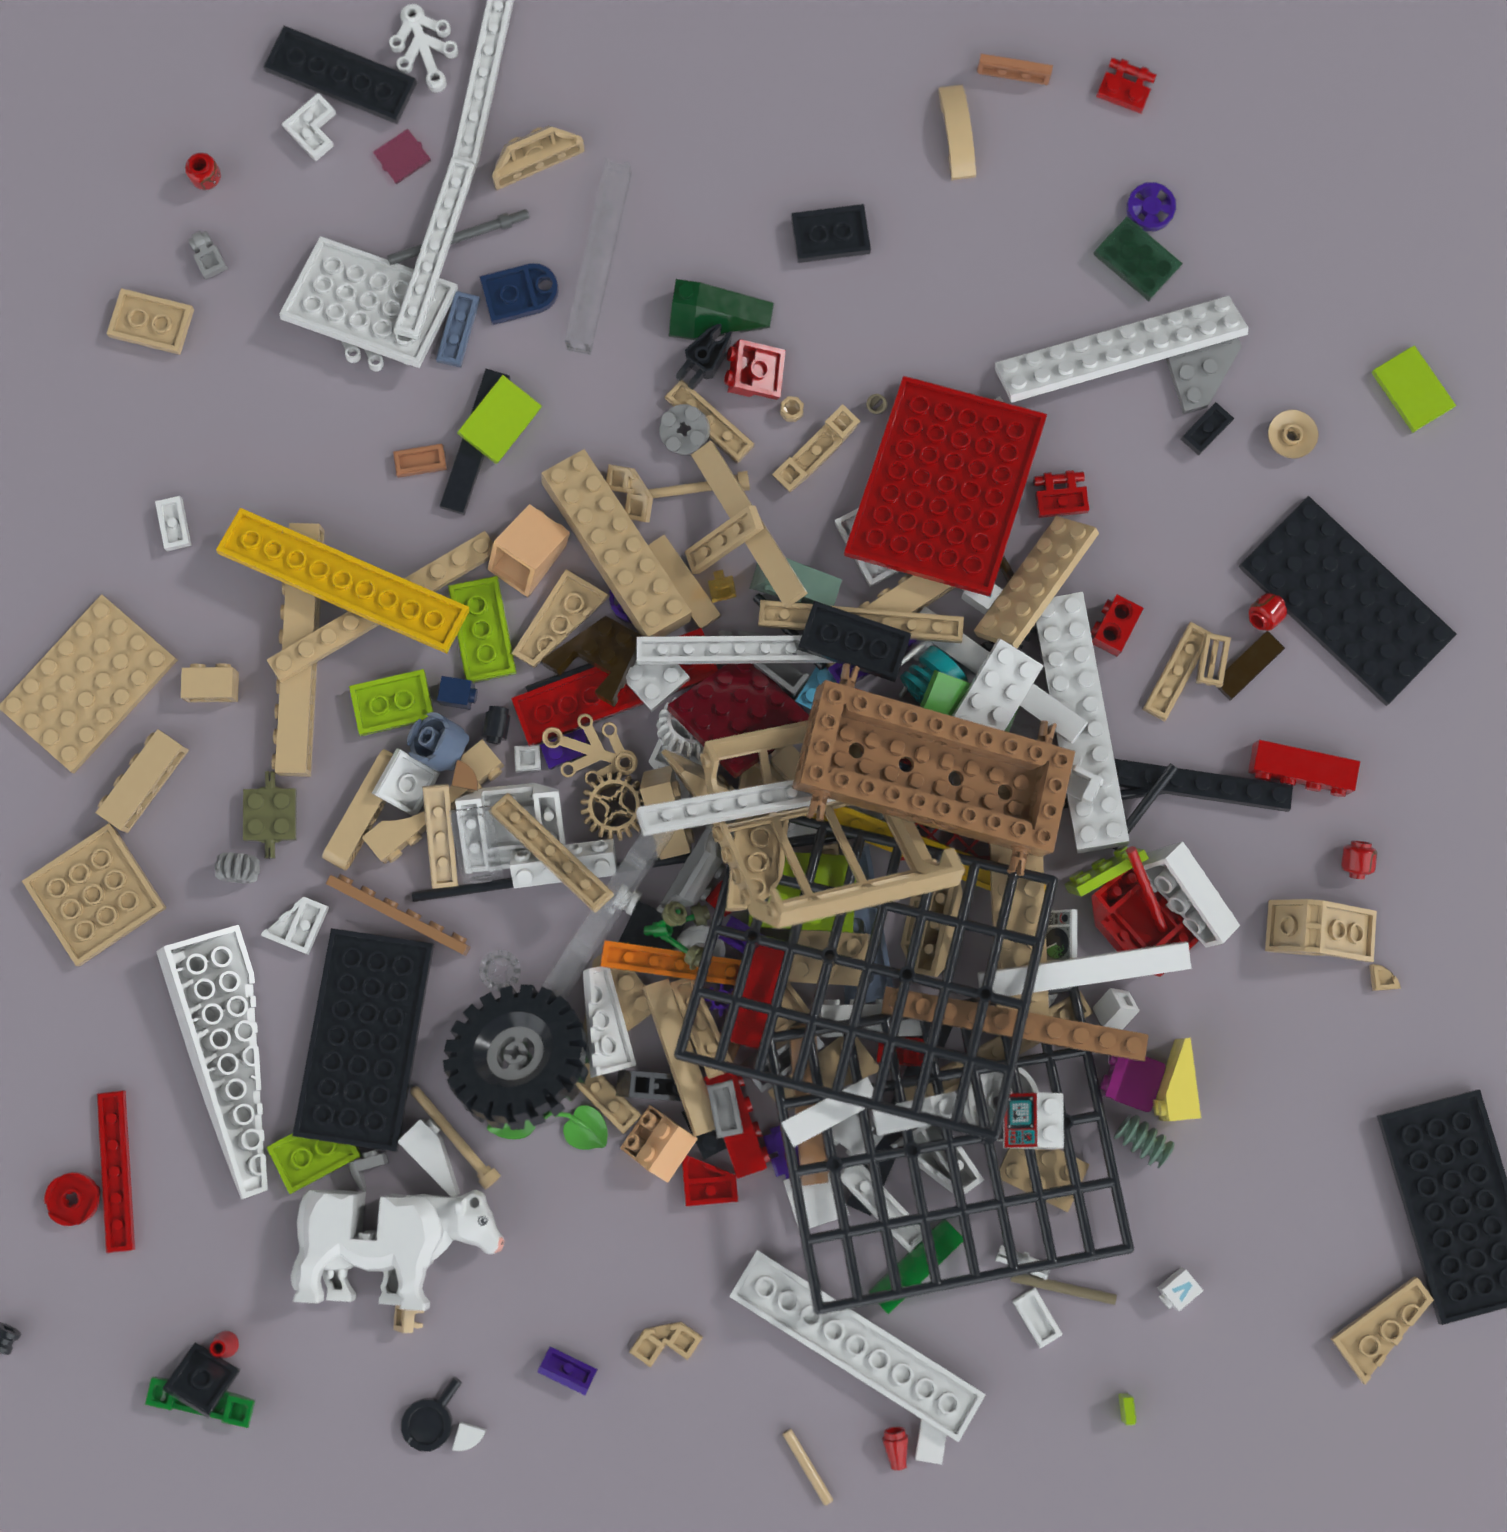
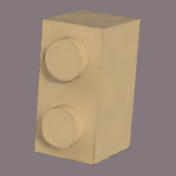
[181,663,239,702]

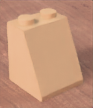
[487,504,570,598]

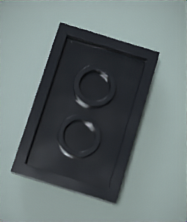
[791,204,871,263]

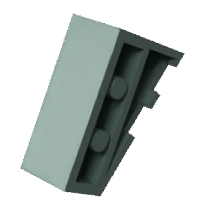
[749,558,842,606]

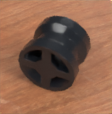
[0,1322,21,1355]

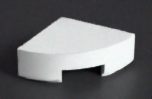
[452,1422,487,1451]

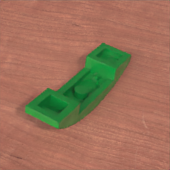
[145,1377,255,1428]

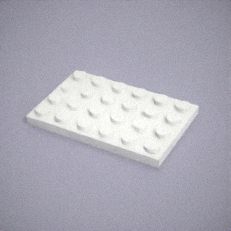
[279,236,458,368]

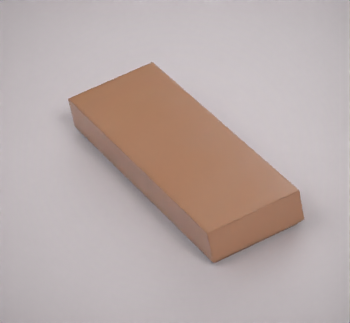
[977,54,1053,85]

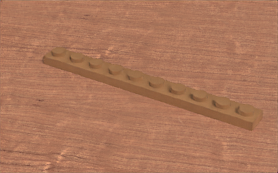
[881,986,1149,1061]

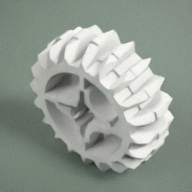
[656,697,704,760]

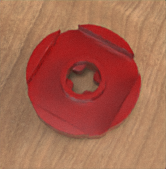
[44,1172,101,1226]

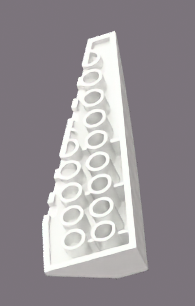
[156,925,268,1199]

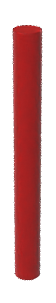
[1126,846,1168,934]

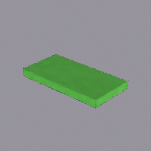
[920,670,1020,732]

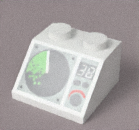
[1046,909,1077,962]

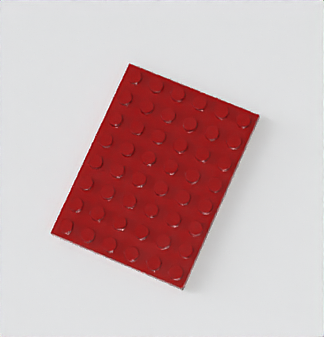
[844,376,1047,597]

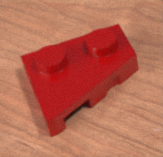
[682,1155,738,1206]

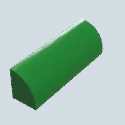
[868,1219,963,1315]

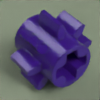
[705,984,733,1016]

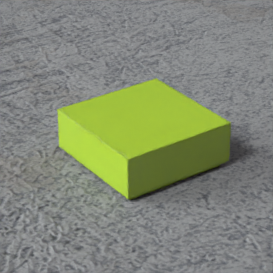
[1119,1393,1137,1426]

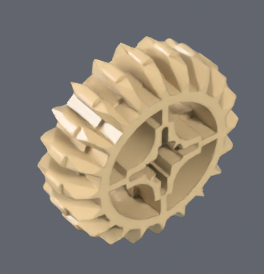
[580,772,644,841]

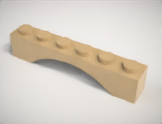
[362,739,504,864]

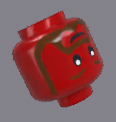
[185,152,221,190]
[1249,593,1287,631]
[1341,841,1378,879]

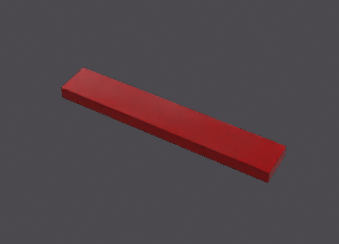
[97,1091,135,1253]

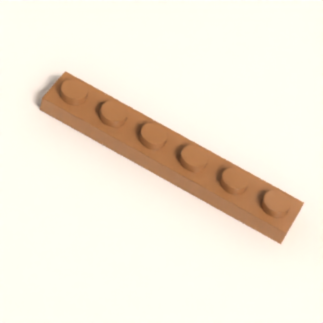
[326,874,471,956]

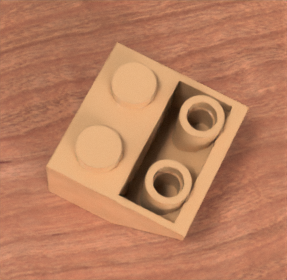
[620,1105,698,1183]

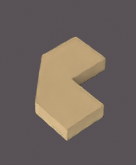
[606,464,653,522]
[629,1321,703,1367]

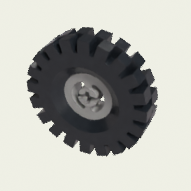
[443,984,590,1130]

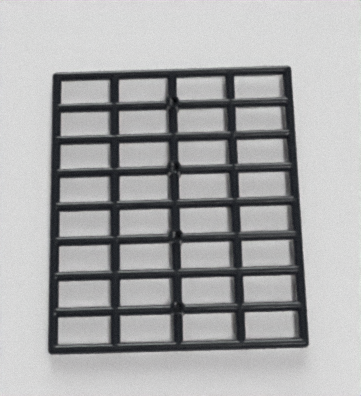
[674,816,1058,1141]
[767,986,1134,1315]

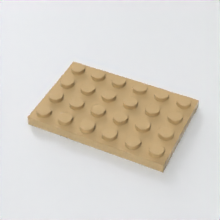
[0,594,178,773]

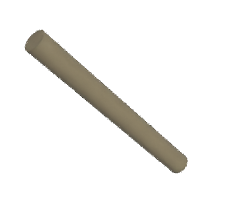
[1010,1274,1117,1305]

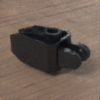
[676,323,732,390]

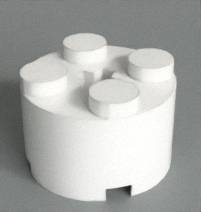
[831,1113,885,1156]

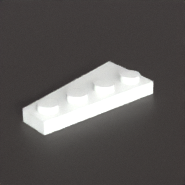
[583,966,637,1078]

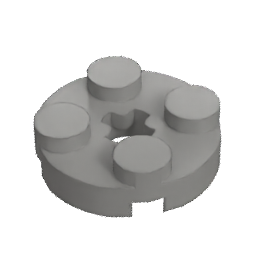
[660,404,710,455]

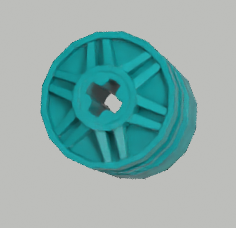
[900,645,968,704]

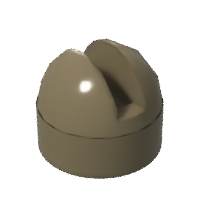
[866,394,887,414]

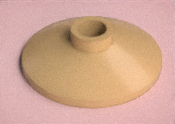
[1268,410,1318,459]

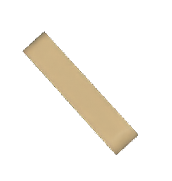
[322,749,393,871]

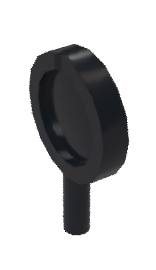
[401,1377,462,1452]

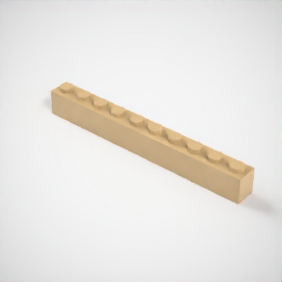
[271,523,325,777]

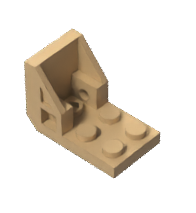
[1265,899,1377,962]

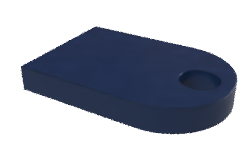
[479,263,559,325]

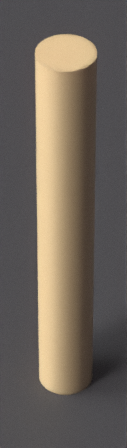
[782,1429,833,1506]

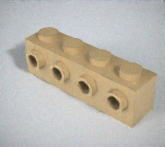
[96,729,189,833]

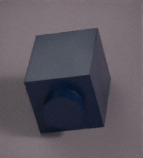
[437,676,478,710]

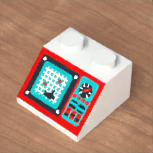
[1003,1093,1064,1150]

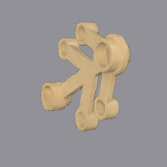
[542,713,638,785]

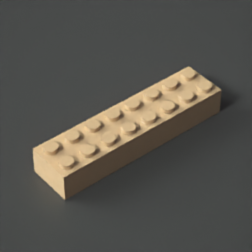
[541,449,692,637]

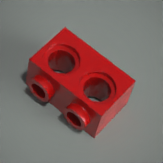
[1091,594,1144,657]

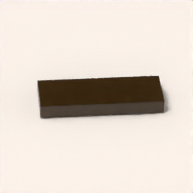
[1216,631,1285,701]

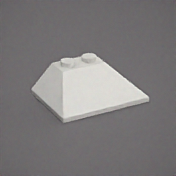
[455,783,566,873]

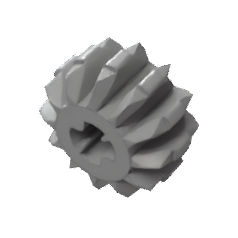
[214,852,260,884]

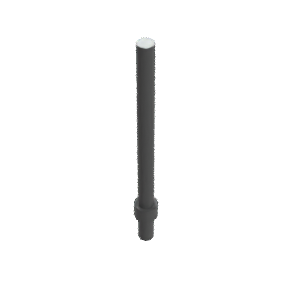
[387,209,529,265]

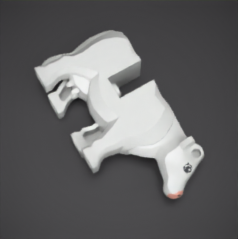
[291,1189,504,1311]

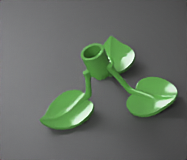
[487,1105,608,1150]

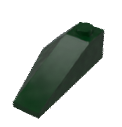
[669,279,774,340]

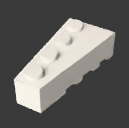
[1132,841,1240,948]

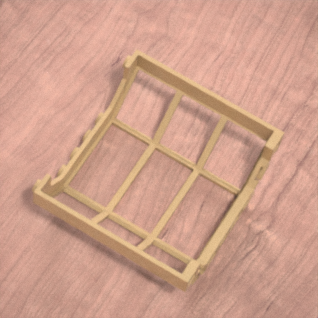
[700,720,965,929]

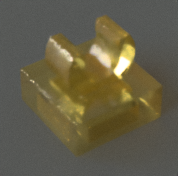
[708,569,737,603]

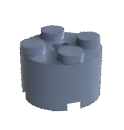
[407,712,469,771]

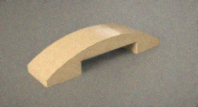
[938,85,976,180]
[772,404,860,492]

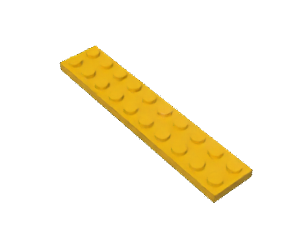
[216,508,470,654]

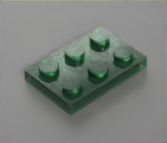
[1093,217,1183,301]

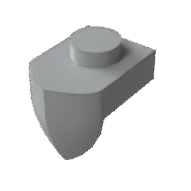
[348,1150,389,1192]

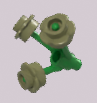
[644,901,711,970]

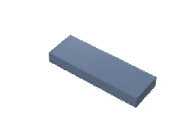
[436,291,480,368]

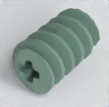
[1114,1114,1175,1168]

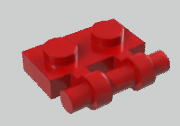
[1096,57,1157,114]
[1033,470,1090,518]

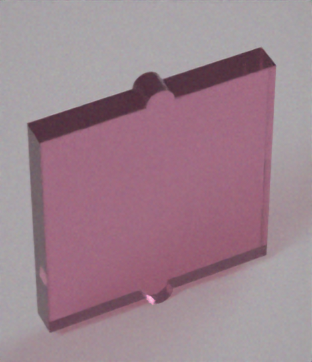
[373,129,431,185]

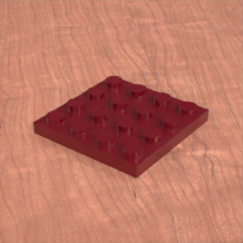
[667,663,809,778]

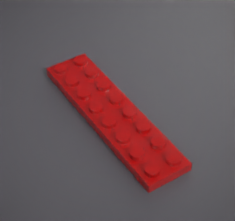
[511,628,718,746]

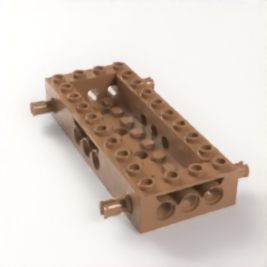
[792,664,1075,876]

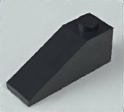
[616,1070,681,1101]

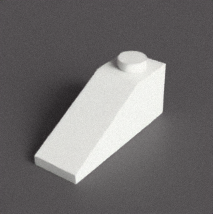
[872,1091,956,1136]
[398,1119,460,1197]

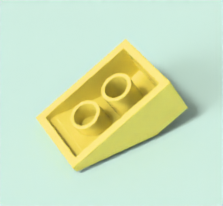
[1153,1038,1201,1121]

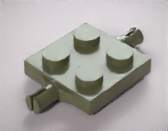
[243,771,297,859]

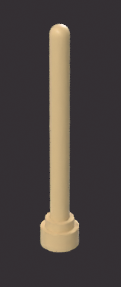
[648,471,750,499]
[410,1086,501,1190]

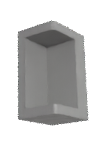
[754,663,810,700]

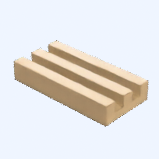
[1196,633,1231,688]

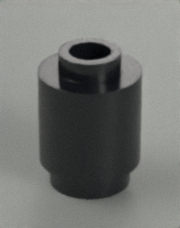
[481,706,511,745]

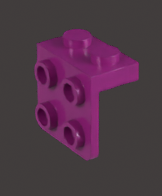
[1100,1056,1166,1112]

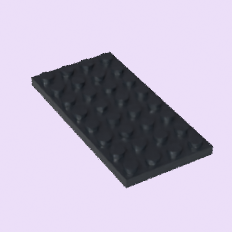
[1238,496,1457,706]
[292,928,435,1152]
[1377,1089,1507,1325]

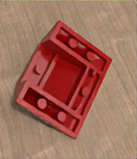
[1091,869,1199,977]

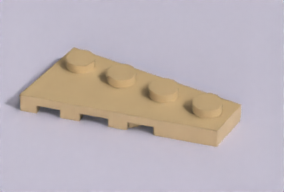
[512,569,609,668]

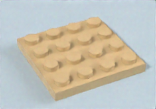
[22,823,166,967]

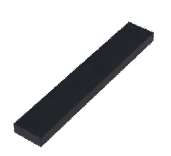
[440,368,510,515]

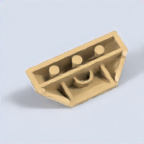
[492,125,585,190]
[900,882,963,977]

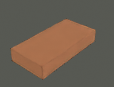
[393,444,447,478]

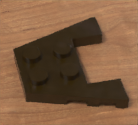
[541,616,643,707]

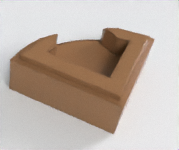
[452,760,478,792]

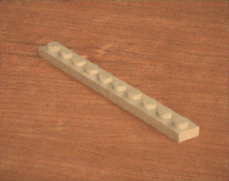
[267,531,493,683]

